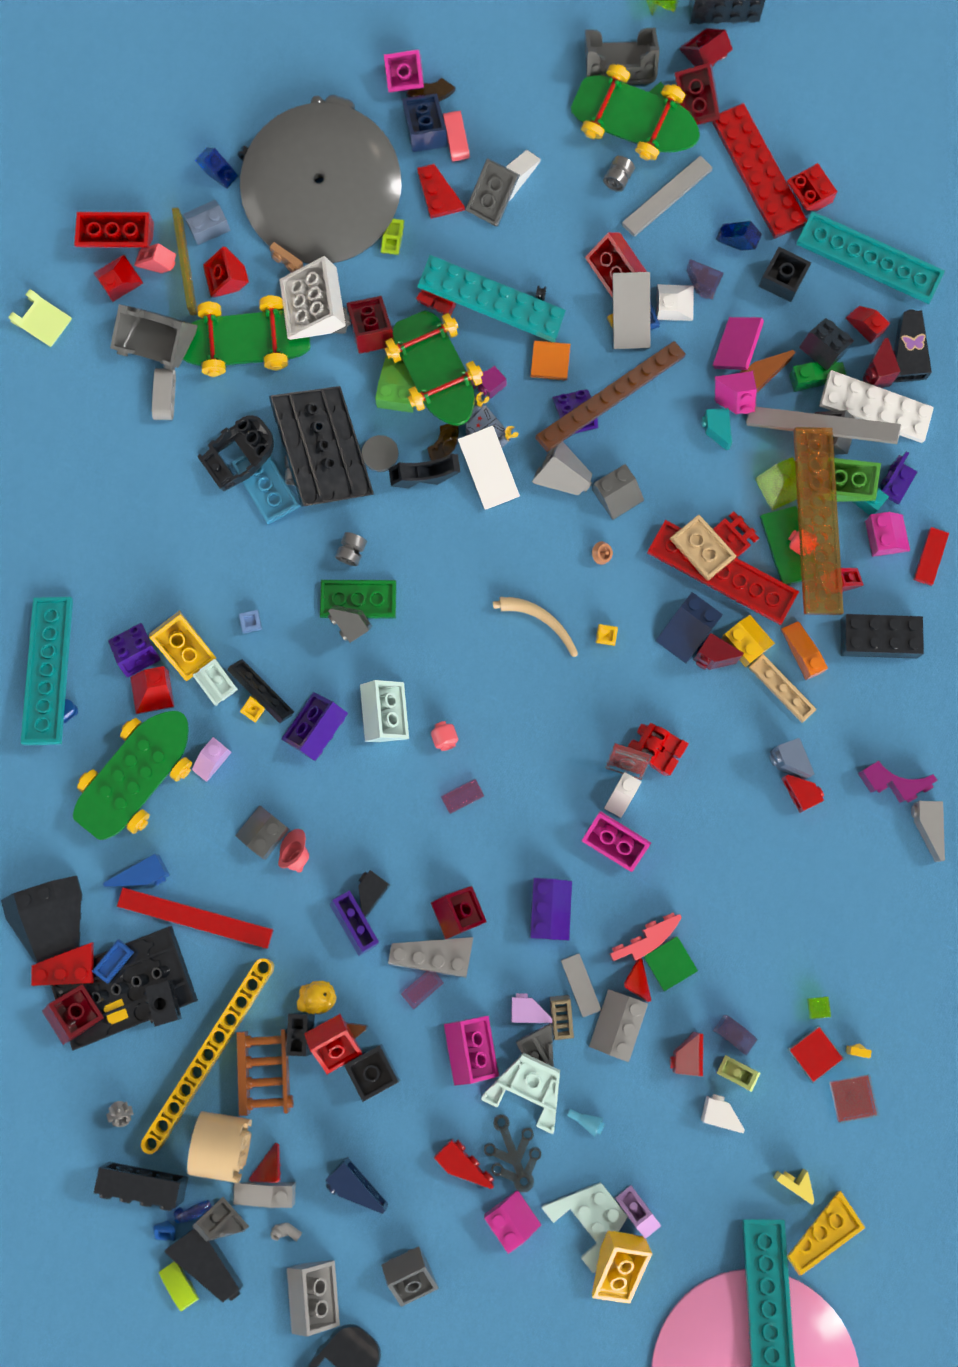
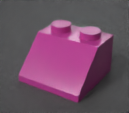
[384,50,424,93]
[715,371,757,414]
[865,512,910,557]
[484,1190,541,1254]

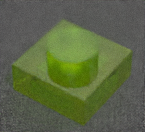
[807,996,831,1019]

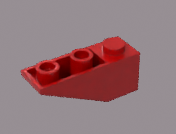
[434,1138,494,1189]

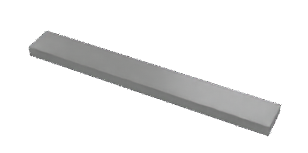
[746,407,901,444]

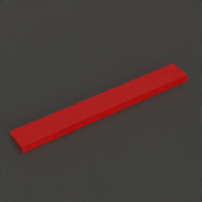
[117,888,274,949]

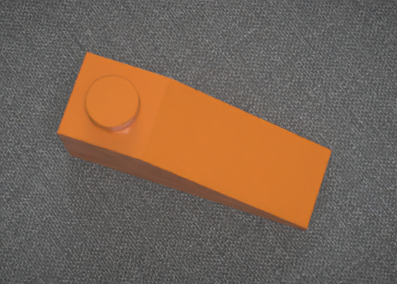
[781,621,828,680]

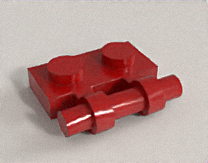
[713,511,760,558]

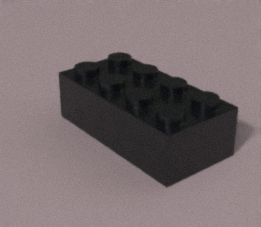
[689,0,766,24]
[840,614,924,659]
[93,1162,188,1211]

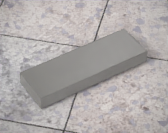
[561,954,601,1017]

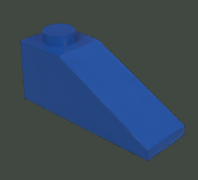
[102,854,170,888]

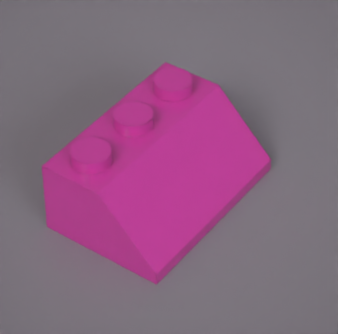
[581,811,651,872]
[444,1016,499,1085]

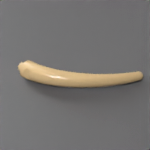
[493,597,578,657]

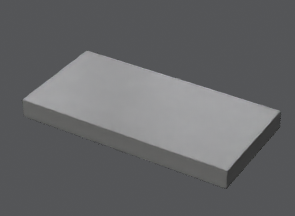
[612,272,650,349]

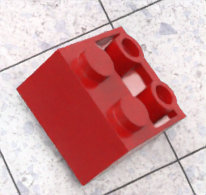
[787,163,838,211]

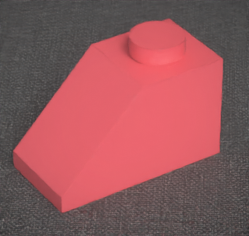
[135,243,176,273]

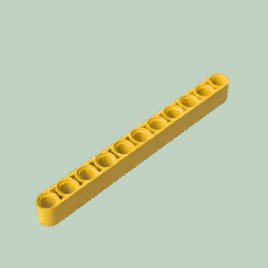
[141,958,274,1154]

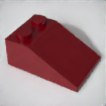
[675,63,720,125]
[346,296,394,354]

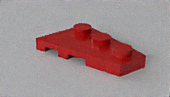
[417,164,465,219]
[31,942,94,986]

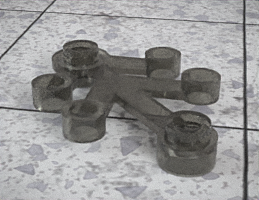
[484,1114,541,1192]

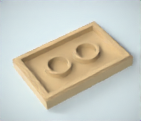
[670,515,737,581]

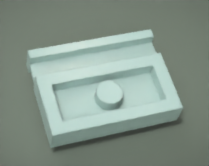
[193,659,238,706]

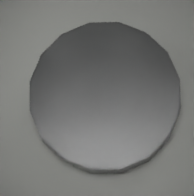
[362,435,399,472]

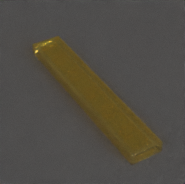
[172,207,198,316]

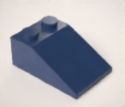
[402,94,447,152]
[656,592,723,663]
[325,1157,388,1214]

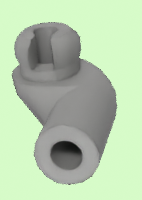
[270,1222,302,1242]

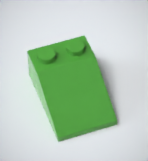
[375,355,415,413]
[817,457,881,502]

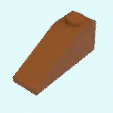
[740,350,796,394]

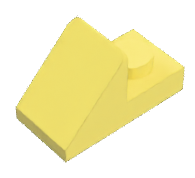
[773,1169,814,1205]

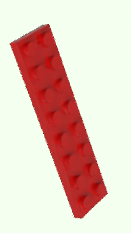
[711,103,807,239]
[647,520,799,625]

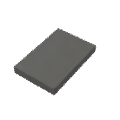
[465,158,520,227]

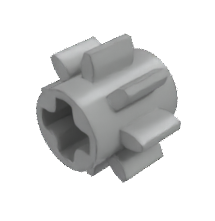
[106,1101,134,1127]

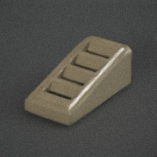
[549,995,574,1040]

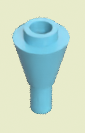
[567,1109,605,1137]

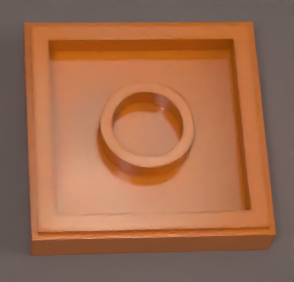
[531,341,570,381]

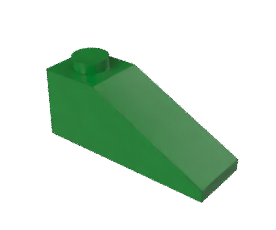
[789,362,847,392]

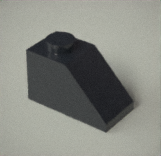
[358,870,390,917]

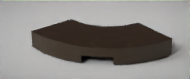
[406,78,456,101]
[427,424,459,461]

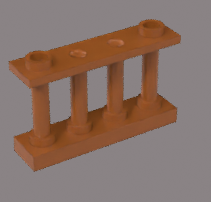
[237,1029,294,1116]

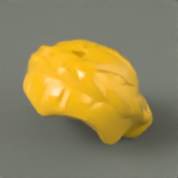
[297,980,337,1015]

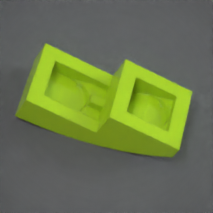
[381,219,405,255]
[158,1261,199,1311]

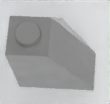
[532,442,592,496]

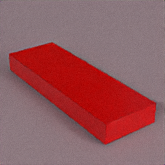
[913,527,949,586]

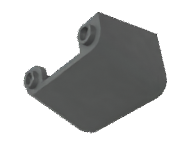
[585,28,660,85]
[110,304,198,370]

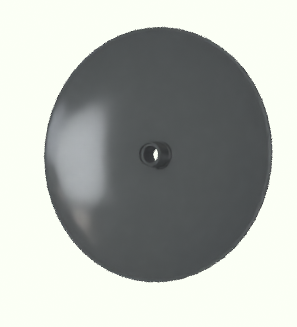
[240,103,401,263]

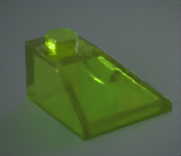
[755,456,806,511]

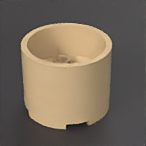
[187,1111,252,1183]

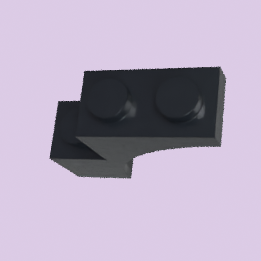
[389,454,460,489]

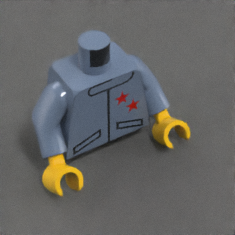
[465,392,518,448]

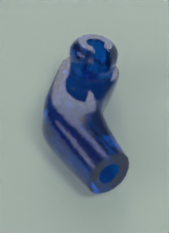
[173,1200,212,1223]

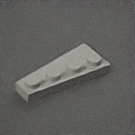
[388,937,473,978]

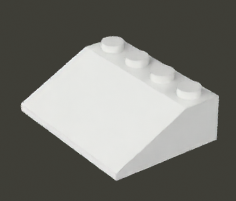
[280,256,346,340]

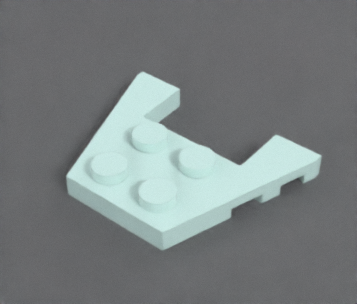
[481,1053,560,1134]
[542,1182,628,1273]

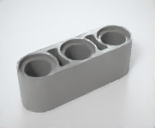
[152,368,176,420]

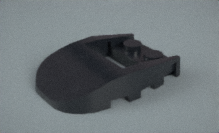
[197,415,274,491]
[307,1324,381,1367]

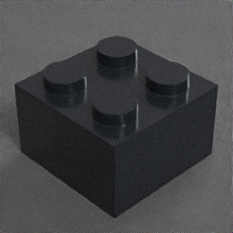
[758,247,812,302]
[799,318,854,370]
[344,1044,400,1102]

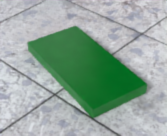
[760,505,819,585]
[320,580,397,618]

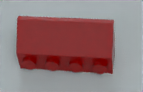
[74,212,154,248]

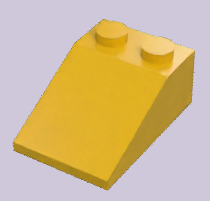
[149,610,216,681]
[592,1230,652,1303]

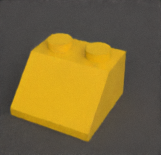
[721,615,775,667]

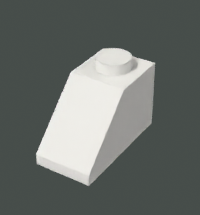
[604,772,642,818]
[701,1094,745,1134]

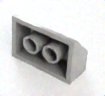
[589,989,648,1062]
[287,1260,340,1336]

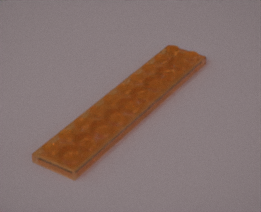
[793,427,844,615]

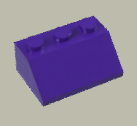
[281,692,348,761]
[530,878,572,941]

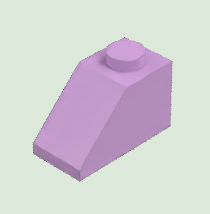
[192,737,232,782]
[512,993,552,1023]
[615,1185,661,1239]

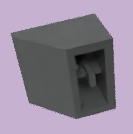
[328,605,372,643]

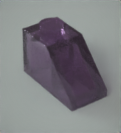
[686,259,724,300]
[713,1014,758,1056]

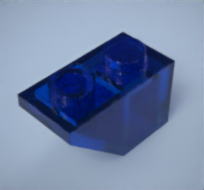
[195,148,239,189]
[716,221,762,251]

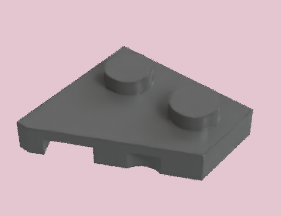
[516,1023,554,1067]
[193,1197,249,1242]

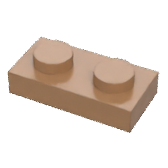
[269,242,304,272]

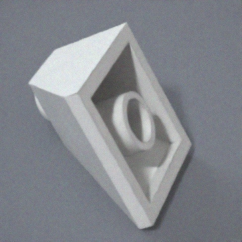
[657,284,694,321]

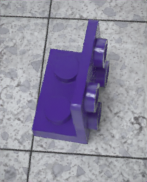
[553,389,598,434]
[879,451,918,504]
[108,623,161,678]

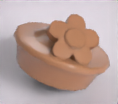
[592,541,613,565]

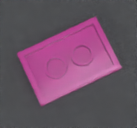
[713,317,764,370]

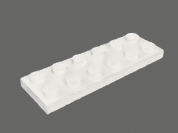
[819,370,934,443]

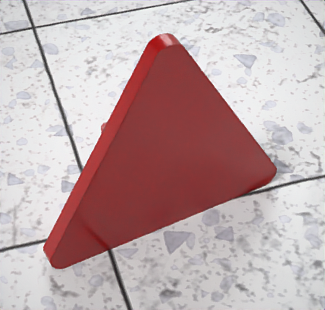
[624,958,651,1002]
[249,1143,281,1183]

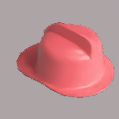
[278,829,309,873]

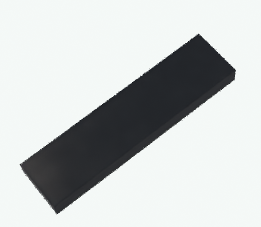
[227,659,294,723]

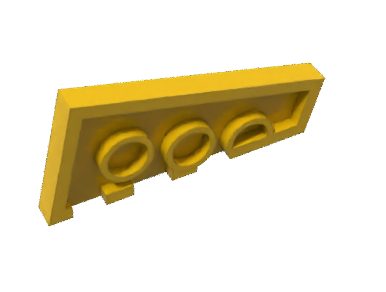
[787,1191,865,1275]

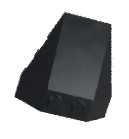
[1,876,83,964]

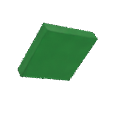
[643,936,698,992]

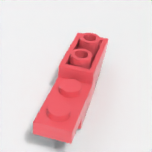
[609,912,682,961]

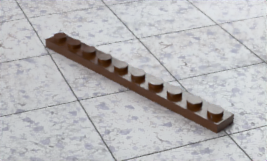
[535,341,686,452]

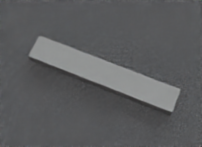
[622,156,713,237]

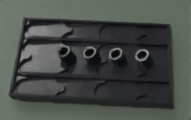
[269,386,374,507]
[51,926,198,1051]

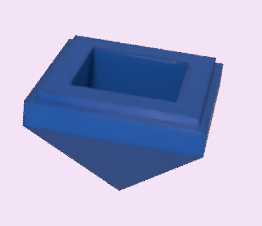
[153,1220,176,1241]

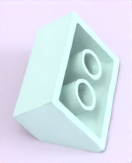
[360,680,409,742]

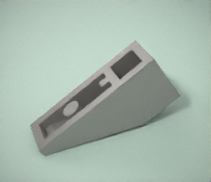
[911,801,945,862]
[234,1182,296,1208]

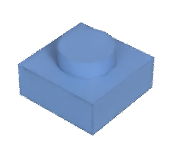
[239,610,262,634]

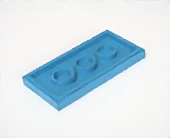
[231,454,300,525]

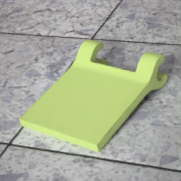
[8,289,72,347]

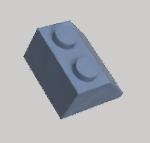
[183,200,230,245]
[769,738,815,780]

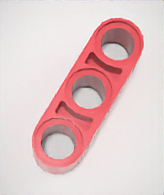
[443,110,470,162]

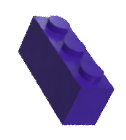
[330,890,379,956]

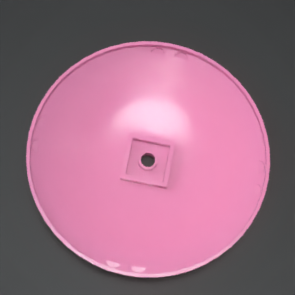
[651,1269,859,1367]

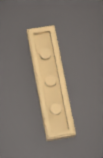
[748,654,817,723]

